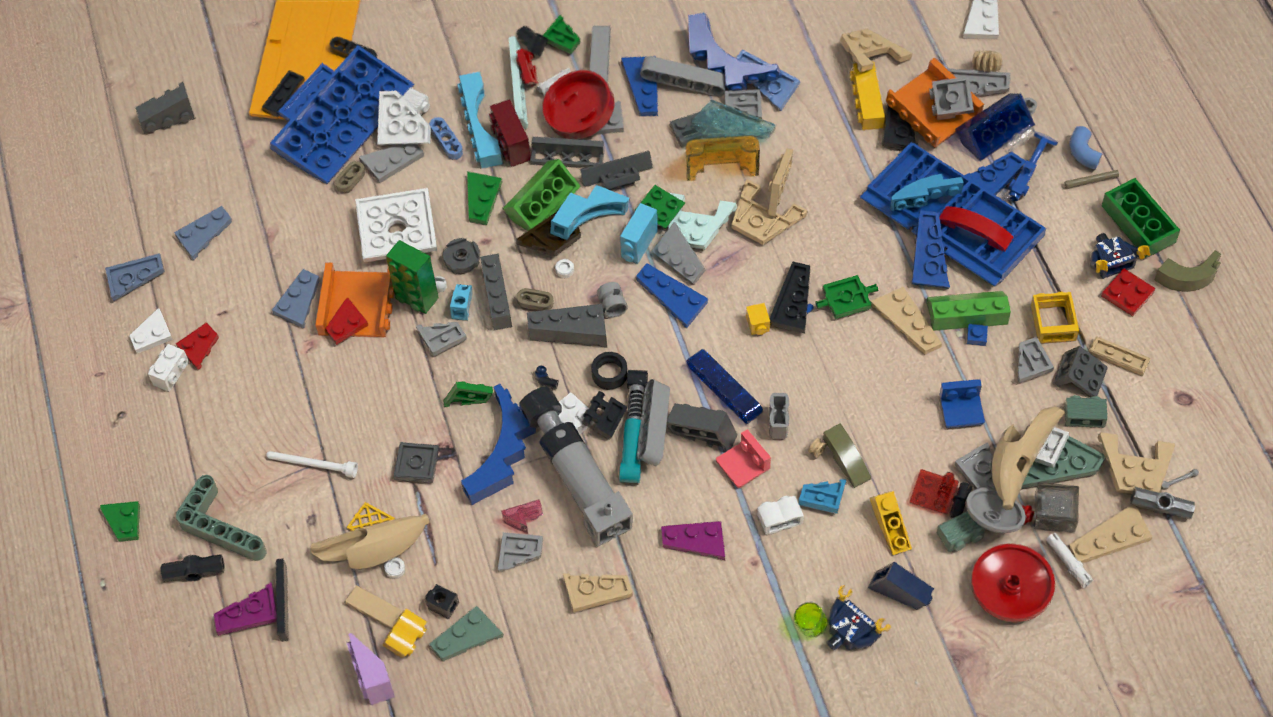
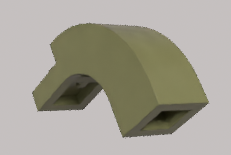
[1154,250,1221,292]

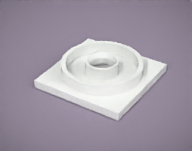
[355,188,437,262]

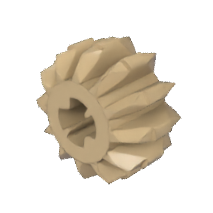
[972,50,1002,72]

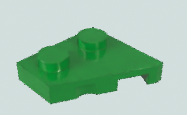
[443,381,493,407]

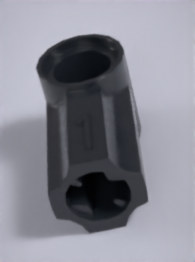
[516,25,549,56]

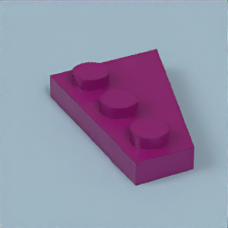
[661,521,725,560]
[214,582,277,636]

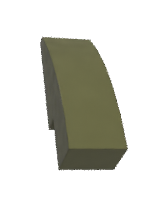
[823,423,871,488]

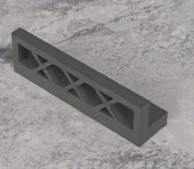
[530,136,604,168]

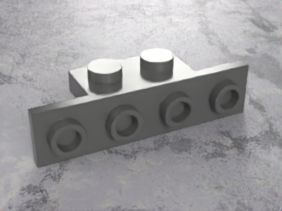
[580,150,653,189]

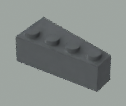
[527,304,607,348]

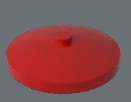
[971,544,1055,622]

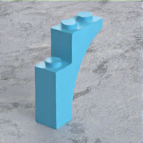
[550,185,629,240]

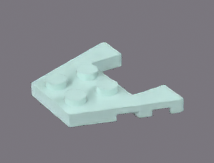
[669,193,737,250]

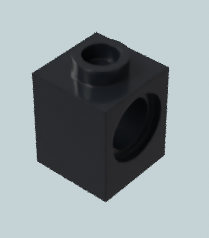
[425,584,459,619]

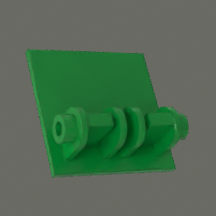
[635,185,685,229]

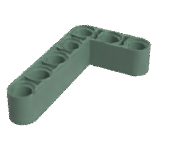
[176,475,267,561]

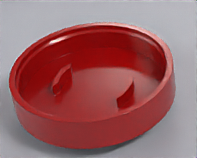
[543,70,615,139]

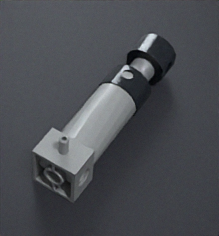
[519,386,633,547]

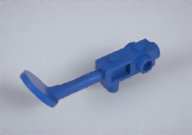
[1008,131,1058,201]

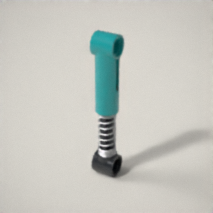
[620,370,648,483]

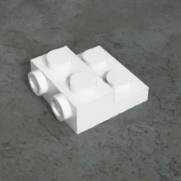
[558,392,594,434]

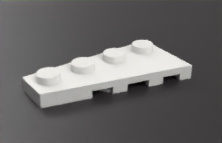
[963,0,999,39]

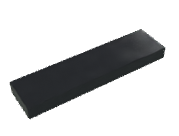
[276,558,289,642]

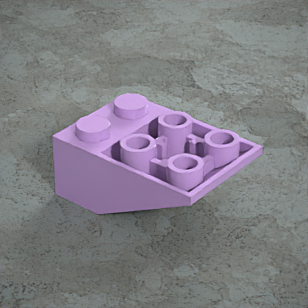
[347,633,395,705]

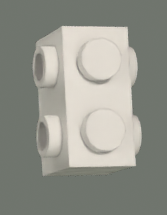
[148,344,189,392]

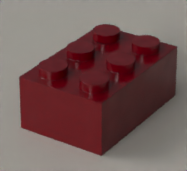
[488,99,531,167]

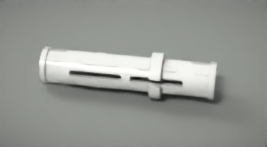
[1046,533,1093,588]

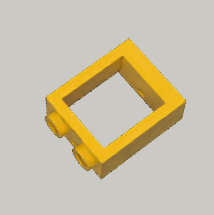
[1031,292,1079,343]

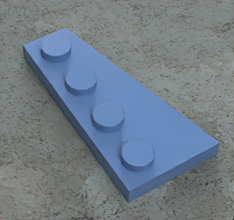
[736,49,800,111]

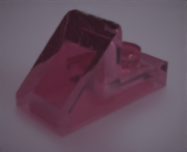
[501,499,543,534]

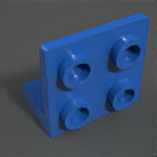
[939,379,985,428]

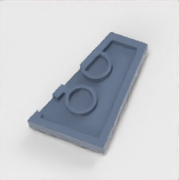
[174,206,232,261]
[272,269,320,329]

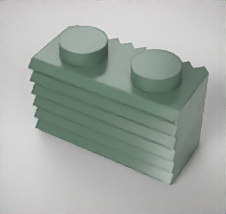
[1064,395,1108,428]
[937,511,985,552]

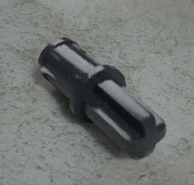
[950,482,972,519]

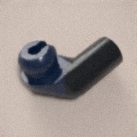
[535,365,559,389]

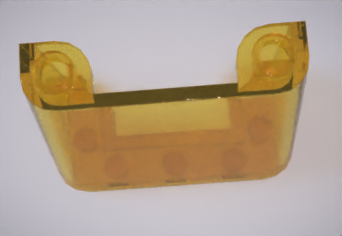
[685,136,760,181]

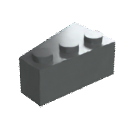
[135,81,195,134]
[667,403,738,452]

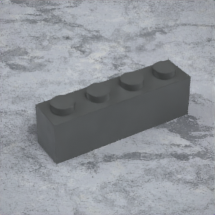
[480,253,512,330]

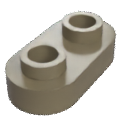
[335,161,365,192]
[516,288,554,311]

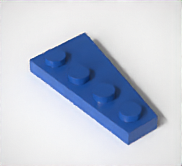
[911,210,950,289]
[636,263,708,329]

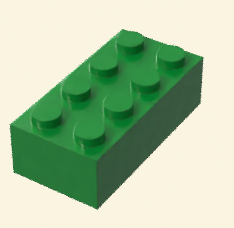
[1101,178,1180,258]
[386,240,439,314]

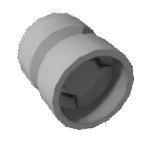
[597,282,628,318]

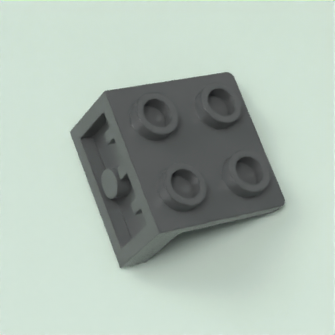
[1053,346,1108,397]

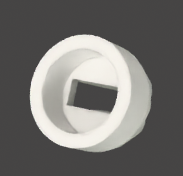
[435,276,447,293]

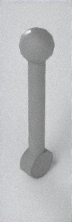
[1161,469,1199,490]

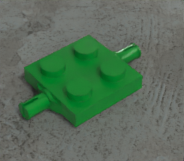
[815,275,878,319]

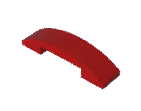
[939,206,1013,252]

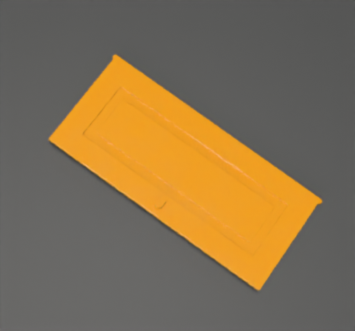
[249,0,360,120]

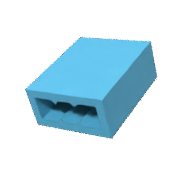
[620,203,658,264]

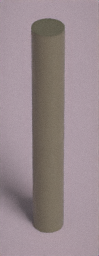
[1064,170,1119,188]

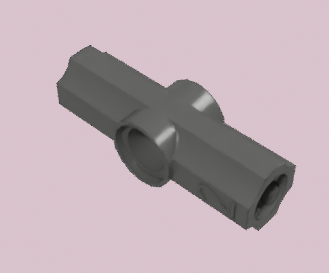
[1130,487,1195,520]

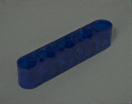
[686,349,763,424]

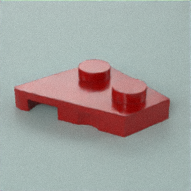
[516,48,538,86]
[325,298,368,345]
[176,322,219,370]

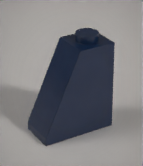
[868,562,934,610]

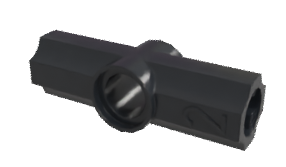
[160,554,225,582]

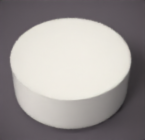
[555,259,574,278]
[384,557,405,579]

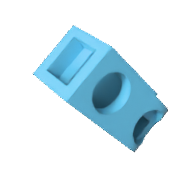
[450,284,472,320]

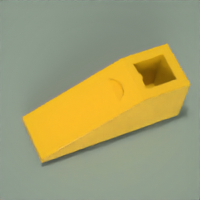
[869,491,912,555]

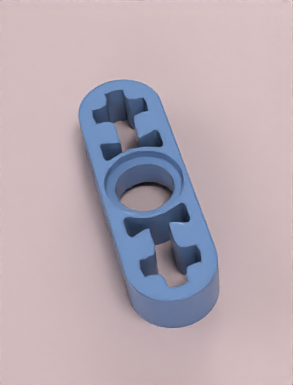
[430,117,463,160]

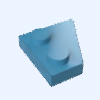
[798,479,846,514]

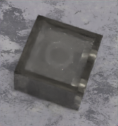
[1034,482,1079,533]

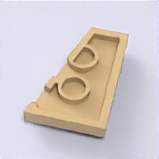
[563,573,633,612]

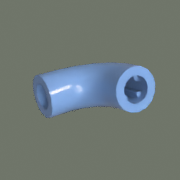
[1069,126,1102,170]

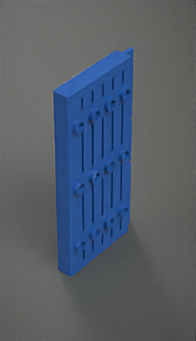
[860,142,1046,287]

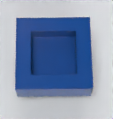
[967,324,988,346]

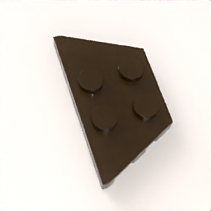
[516,211,581,256]

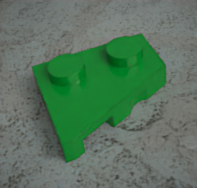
[543,15,580,54]
[100,501,140,542]

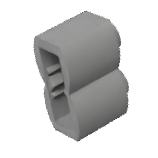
[769,393,789,439]

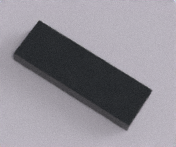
[262,70,305,117]

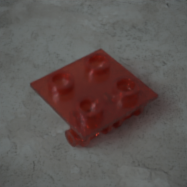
[909,469,959,515]

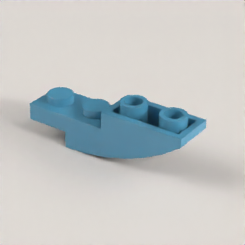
[890,174,963,211]

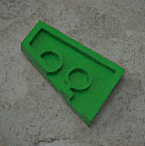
[467,171,502,225]

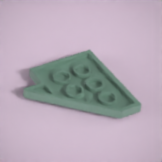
[1020,436,1106,489]

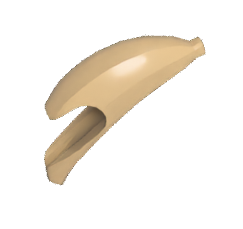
[992,406,1065,510]
[310,514,430,569]

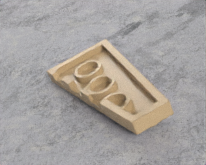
[768,148,794,216]

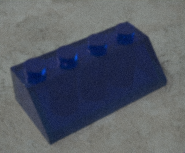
[955,93,1035,161]

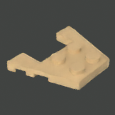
[840,29,913,72]
[732,179,808,245]
[1098,432,1175,494]

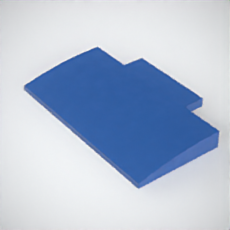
[270,45,414,185]

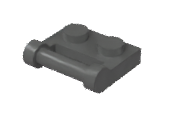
[670,111,715,147]

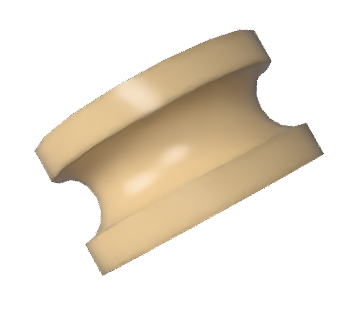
[808,438,827,458]

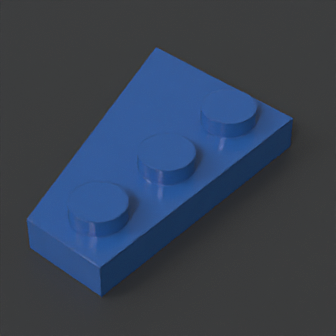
[964,152,1026,195]

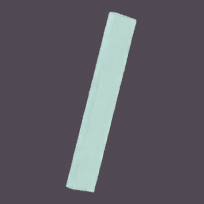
[509,36,528,129]

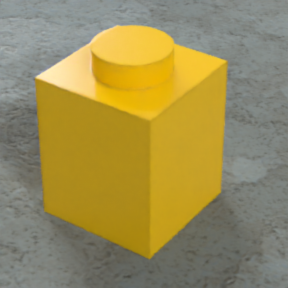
[746,303,770,335]

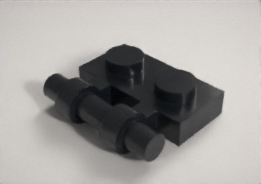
[582,391,628,440]

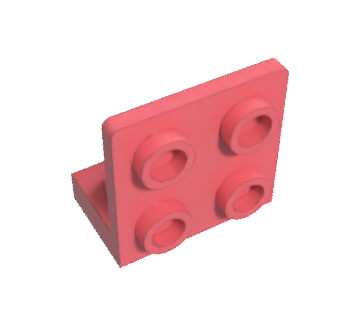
[716,429,771,488]

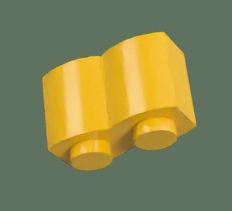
[382,608,427,658]

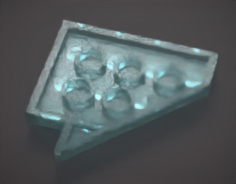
[690,99,776,141]

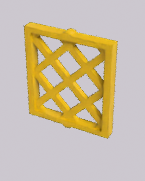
[347,502,395,531]

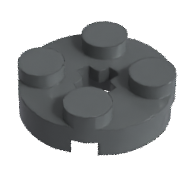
[443,238,480,274]

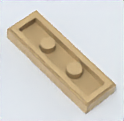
[1089,336,1151,376]
[345,585,403,629]

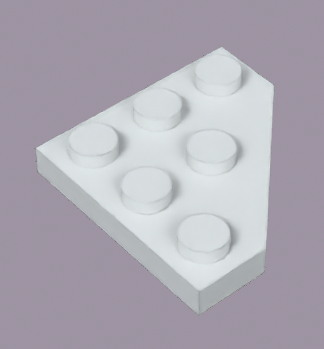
[377,91,431,146]

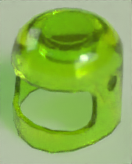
[794,602,827,637]

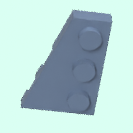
[105,253,165,301]

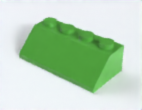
[502,159,581,231]
[927,291,1011,331]

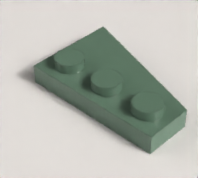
[429,606,504,661]

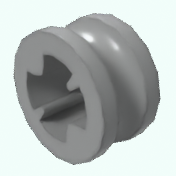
[1020,98,1037,115]

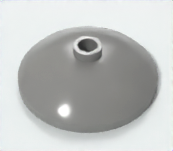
[966,488,1026,533]

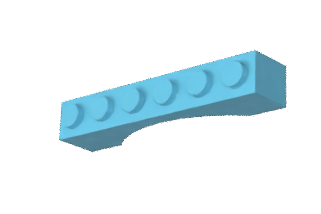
[457,72,502,169]

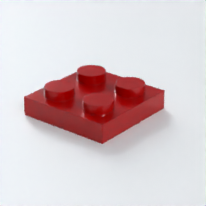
[1101,268,1156,317]

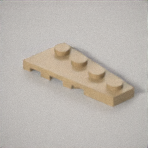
[870,287,942,355]
[1068,505,1152,563]

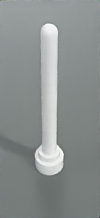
[266,451,358,478]

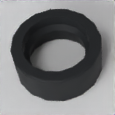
[591,352,628,390]

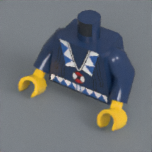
[1090,233,1150,279]
[827,585,891,651]

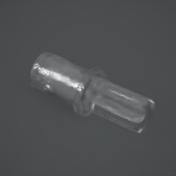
[1002,126,1035,154]

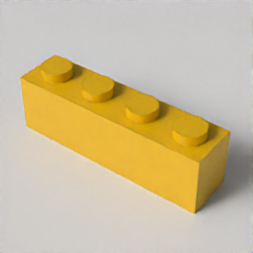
[849,61,885,130]

